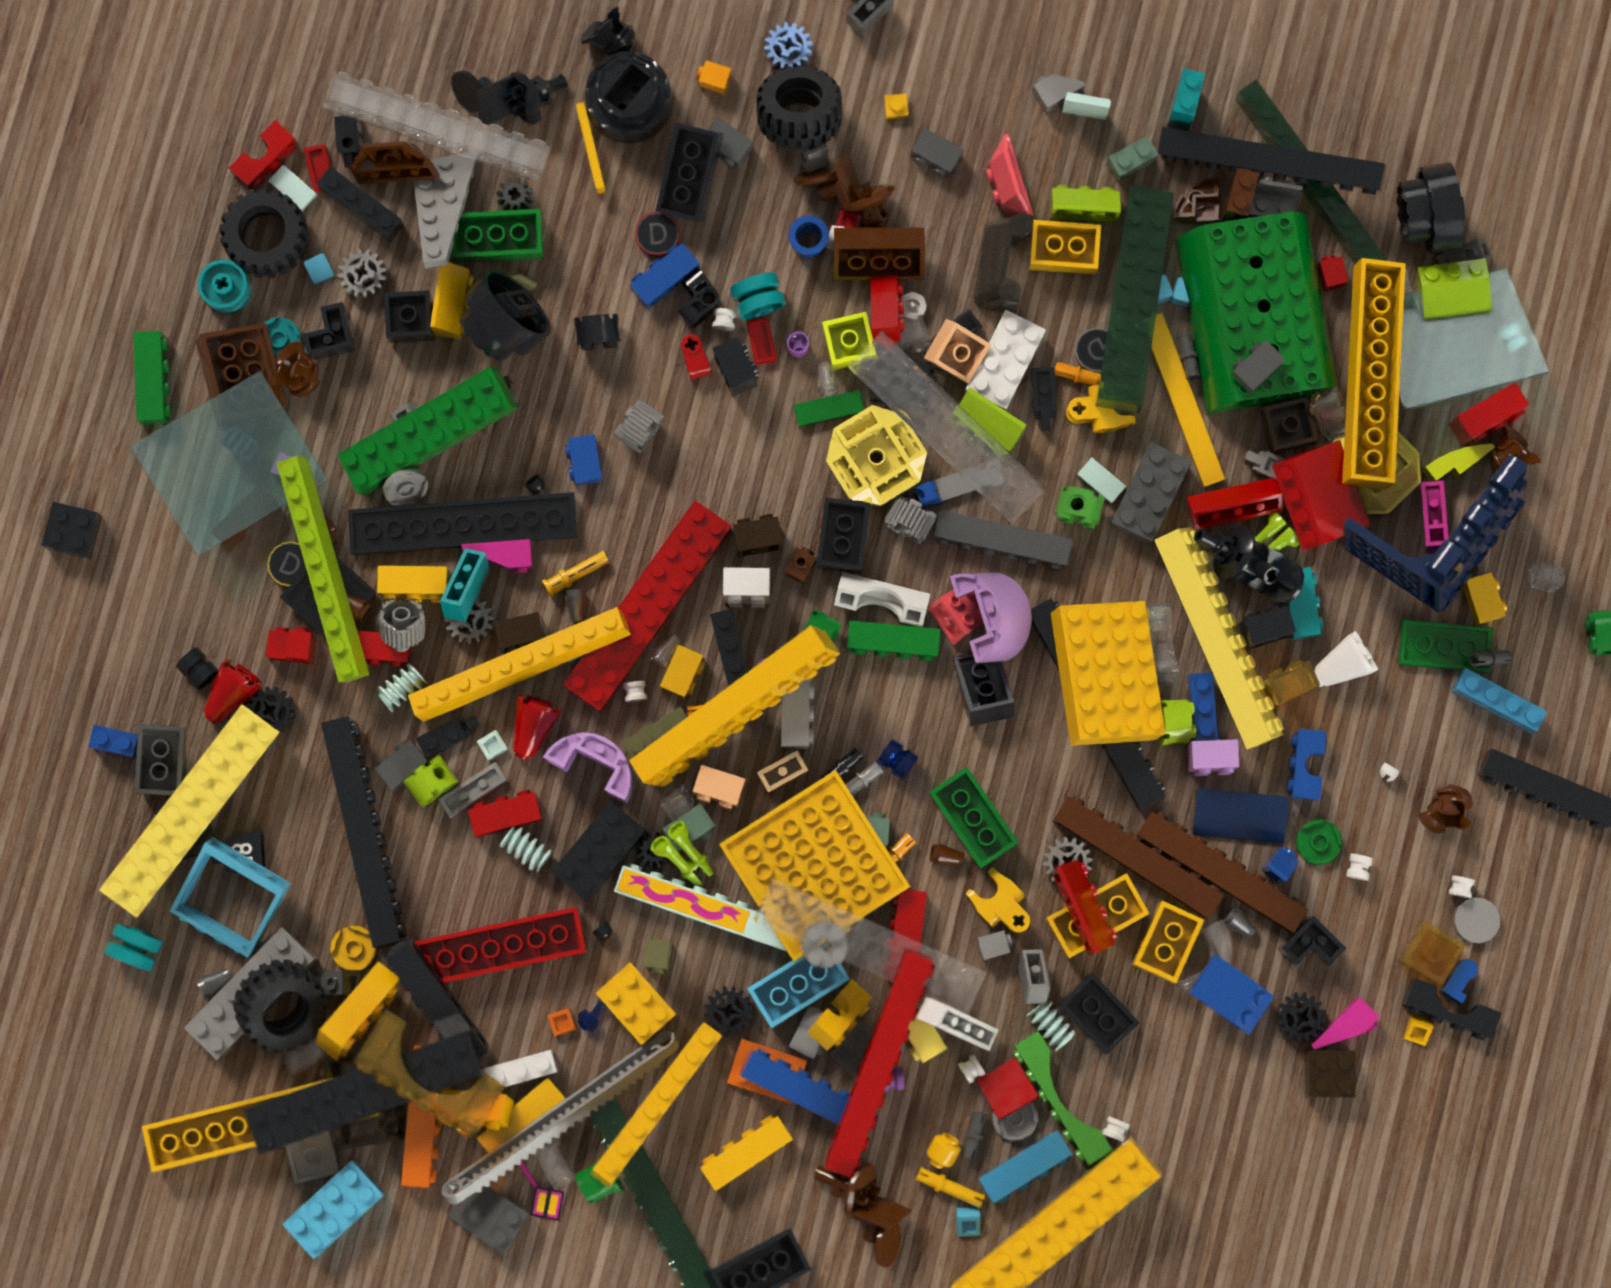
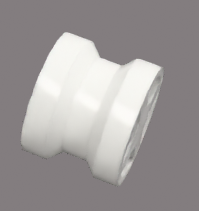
[712,308,736,331]
[623,681,647,703]
[1448,876,1475,899]
[958,1055,985,1084]
[1102,1116,1130,1142]

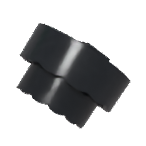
[585,52,673,143]
[1396,162,1465,253]
[460,270,551,361]

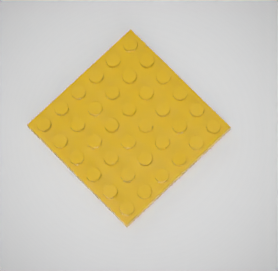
[719,770,910,962]

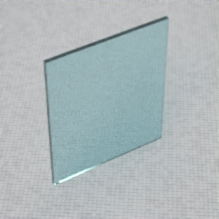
[1399,269,1549,411]
[130,371,327,556]

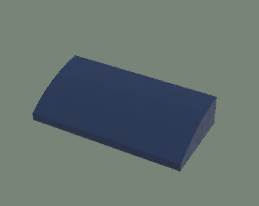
[1192,788,1289,843]

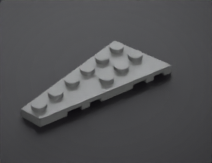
[414,151,479,269]

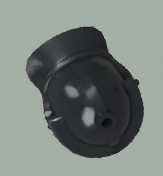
[581,6,635,56]

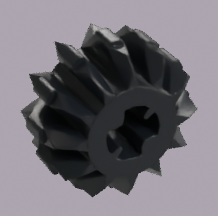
[635,832,670,871]

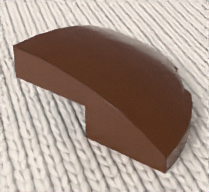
[1173,177,1220,225]

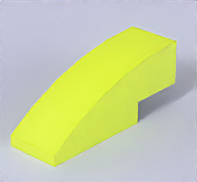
[1421,444,1495,482]

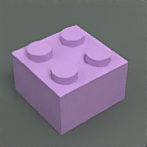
[1187,739,1239,776]

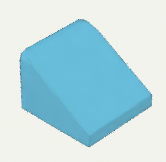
[303,253,335,285]
[1155,275,1173,305]
[1170,277,1189,307]
[956,1207,981,1237]

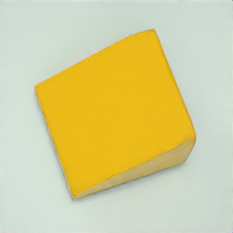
[1403,1013,1433,1046]

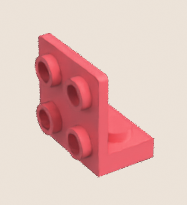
[927,589,984,645]

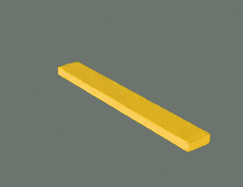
[1140,313,1225,488]

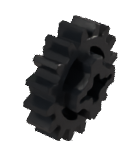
[246,686,296,733]
[704,986,754,1036]
[1276,992,1327,1042]

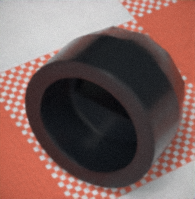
[525,474,545,494]
[592,921,612,940]

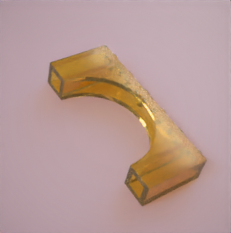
[353,1010,505,1138]

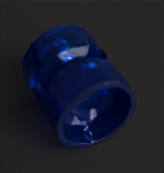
[876,738,919,781]

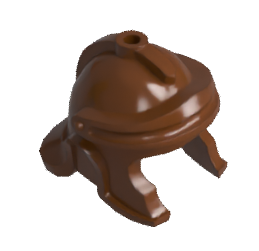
[272,341,320,397]
[1490,425,1541,474]
[1418,784,1473,833]

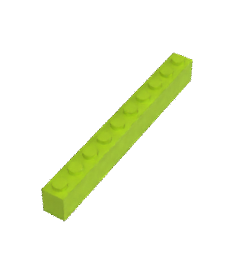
[276,456,370,682]

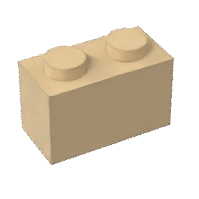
[757,751,808,794]

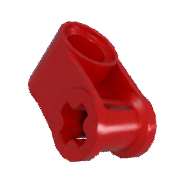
[681,334,712,380]

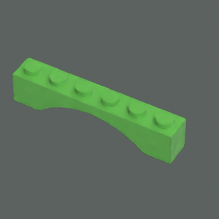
[1013,1031,1113,1165]

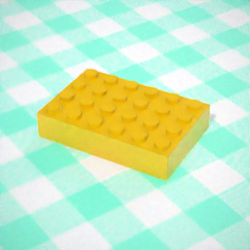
[1051,601,1166,746]

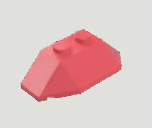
[986,134,1034,224]

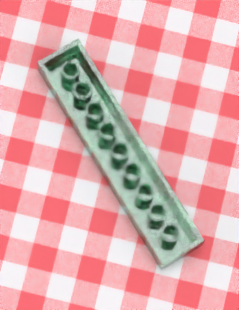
[1095,186,1174,413]

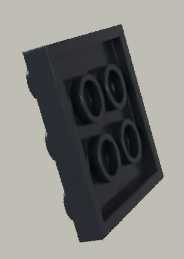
[280,556,377,638]

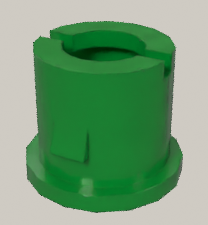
[575,1155,624,1204]

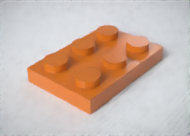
[727,1039,807,1105]

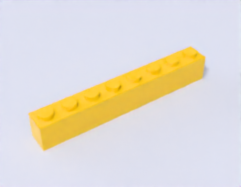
[590,1022,722,1188]

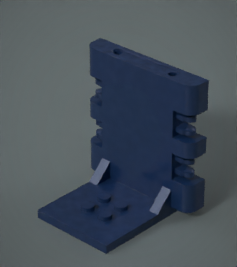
[1343,455,1528,613]

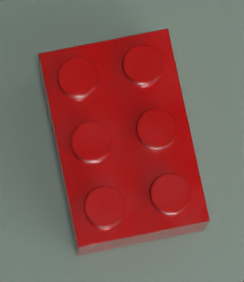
[1449,382,1529,447]

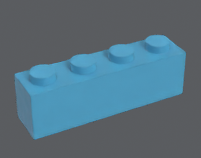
[1450,668,1547,734]
[978,1130,1072,1205]

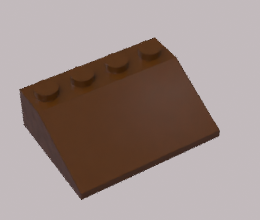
[196,323,287,427]

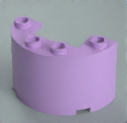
[950,573,1032,663]
[543,733,633,804]

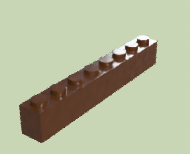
[1052,796,1224,920]
[1136,811,1308,934]

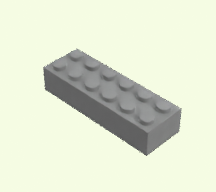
[184,927,318,1060]

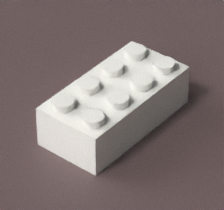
[965,310,1046,411]

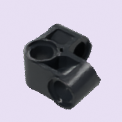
[677,268,720,329]

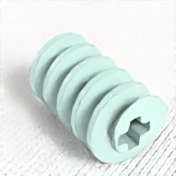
[378,663,428,712]
[500,826,552,873]
[1026,1001,1076,1052]

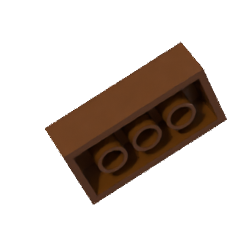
[834,228,925,280]

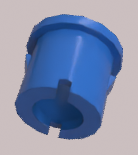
[789,215,829,259]

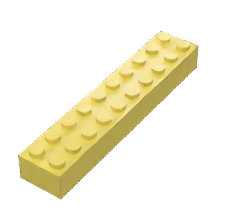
[1155,527,1284,750]
[99,704,279,918]

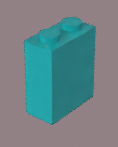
[1167,68,1205,131]

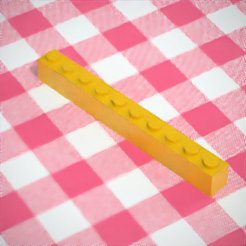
[408,607,631,722]

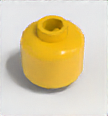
[927,1133,961,1169]

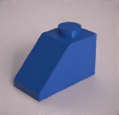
[1261,847,1299,884]

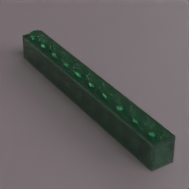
[1235,80,1387,264]
[589,1097,711,1288]

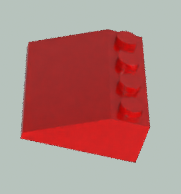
[1272,440,1371,551]
[1051,859,1117,956]

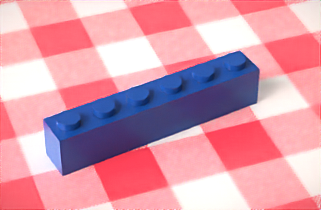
[739,1048,877,1124]

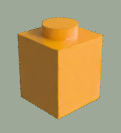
[696,60,732,95]

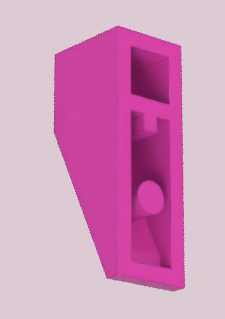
[1421,481,1449,555]
[462,539,533,574]
[1308,997,1380,1049]

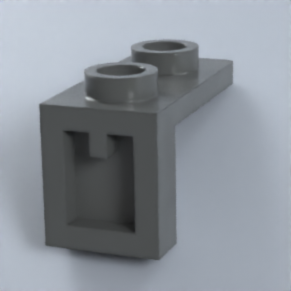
[1437,238,1493,264]
[311,971,360,995]

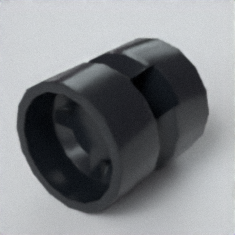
[176,647,219,690]

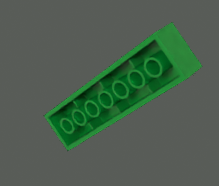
[337,366,519,495]

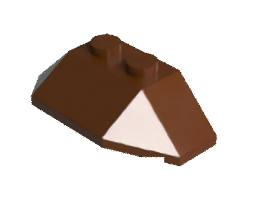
[350,141,440,184]

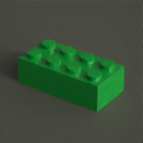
[452,209,544,264]
[928,767,1019,870]

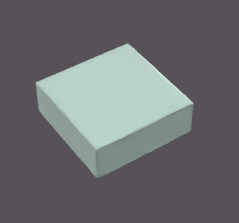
[477,730,508,761]

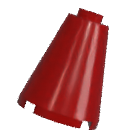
[203,659,263,724]
[512,694,562,760]

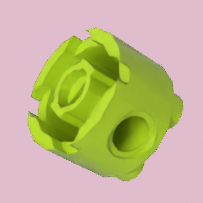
[1158,699,1196,745]
[403,755,459,808]

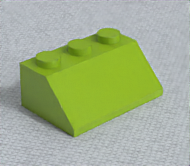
[1050,185,1121,223]
[1416,258,1492,319]
[952,387,1026,455]

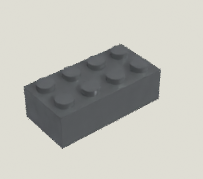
[1109,442,1191,546]

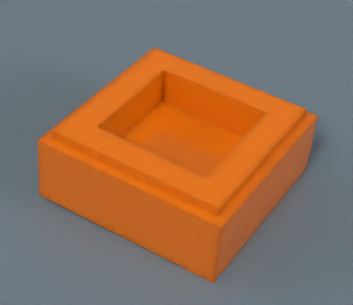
[547,1008,577,1037]

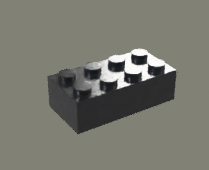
[655,123,724,222]
[552,801,647,902]
[704,1228,811,1288]

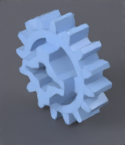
[764,22,812,71]

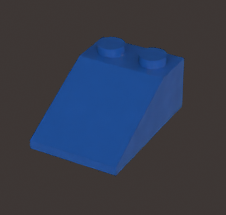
[1189,954,1275,1035]

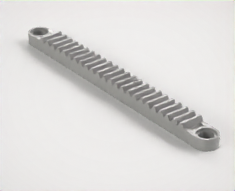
[441,1031,679,1204]

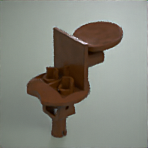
[793,152,895,228]
[814,1163,912,1268]

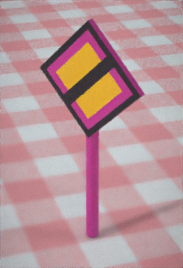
[519,1161,565,1221]

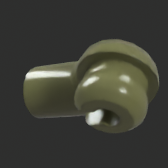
[508,274,537,292]

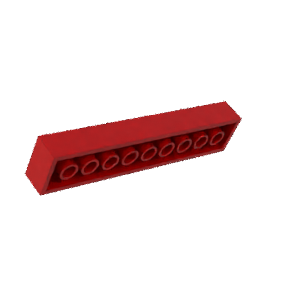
[562,500,732,713]

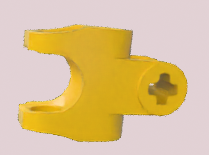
[1066,384,1136,433]
[965,867,1030,934]

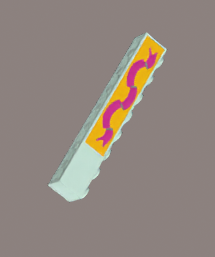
[614,863,787,952]

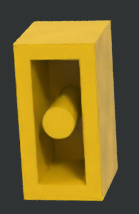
[1462,572,1507,626]
[660,645,706,699]

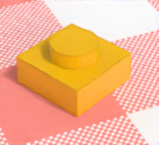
[884,94,908,119]

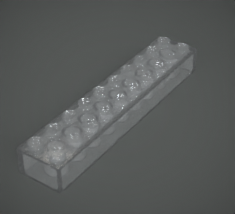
[322,71,551,181]
[848,331,1046,524]
[754,877,986,1015]

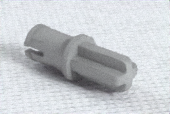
[846,761,884,796]

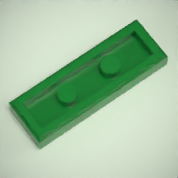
[793,390,864,428]

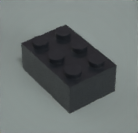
[816,497,871,574]
[1057,972,1140,1055]

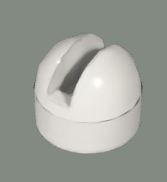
[1380,762,1400,782]

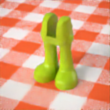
[1254,513,1300,551]
[650,821,714,887]

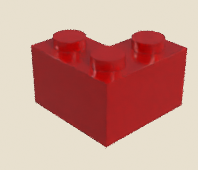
[265,627,318,665]

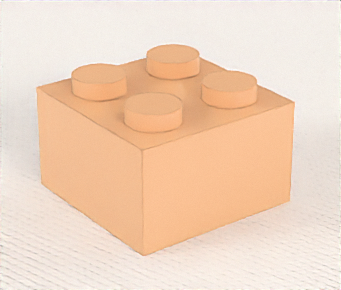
[924,319,991,384]
[693,765,746,811]

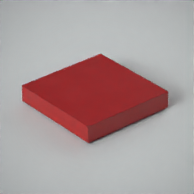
[976,1058,1039,1121]

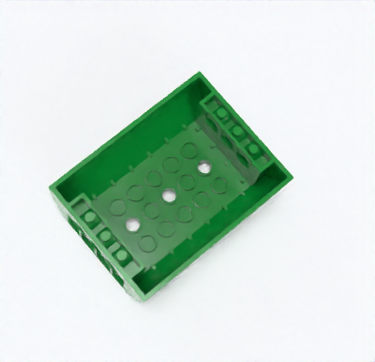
[1175,211,1340,415]

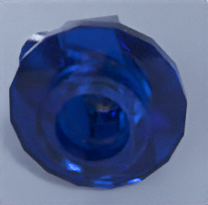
[578,1000,606,1032]

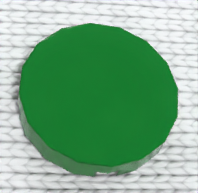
[1295,819,1342,865]

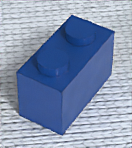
[565,434,603,486]
[88,725,138,759]

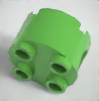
[1055,486,1105,530]

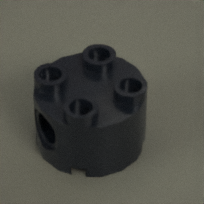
[574,314,621,351]

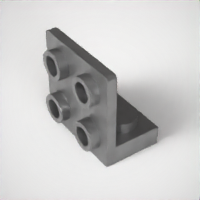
[1249,177,1303,217]

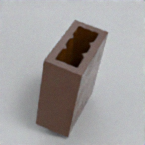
[1220,167,1259,222]

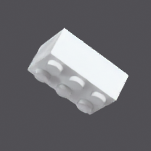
[723,568,770,608]

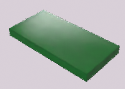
[1398,619,1493,673]

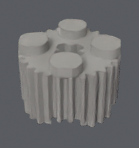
[613,400,664,453]
[885,495,937,544]
[378,599,425,652]
[799,919,849,969]

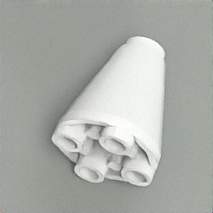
[1311,631,1379,687]

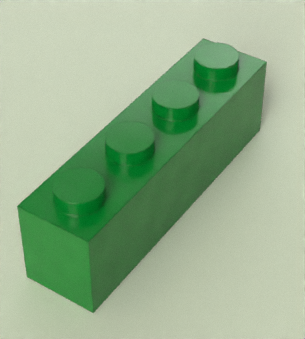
[133,331,171,425]
[847,621,940,662]

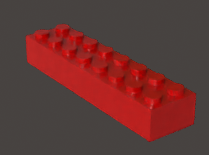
[404,907,588,991]

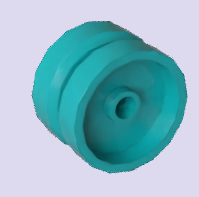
[197,259,252,315]
[730,272,786,320]
[103,923,164,972]

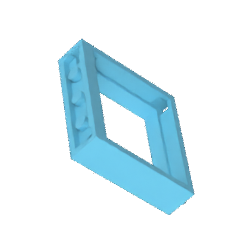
[170,837,292,958]

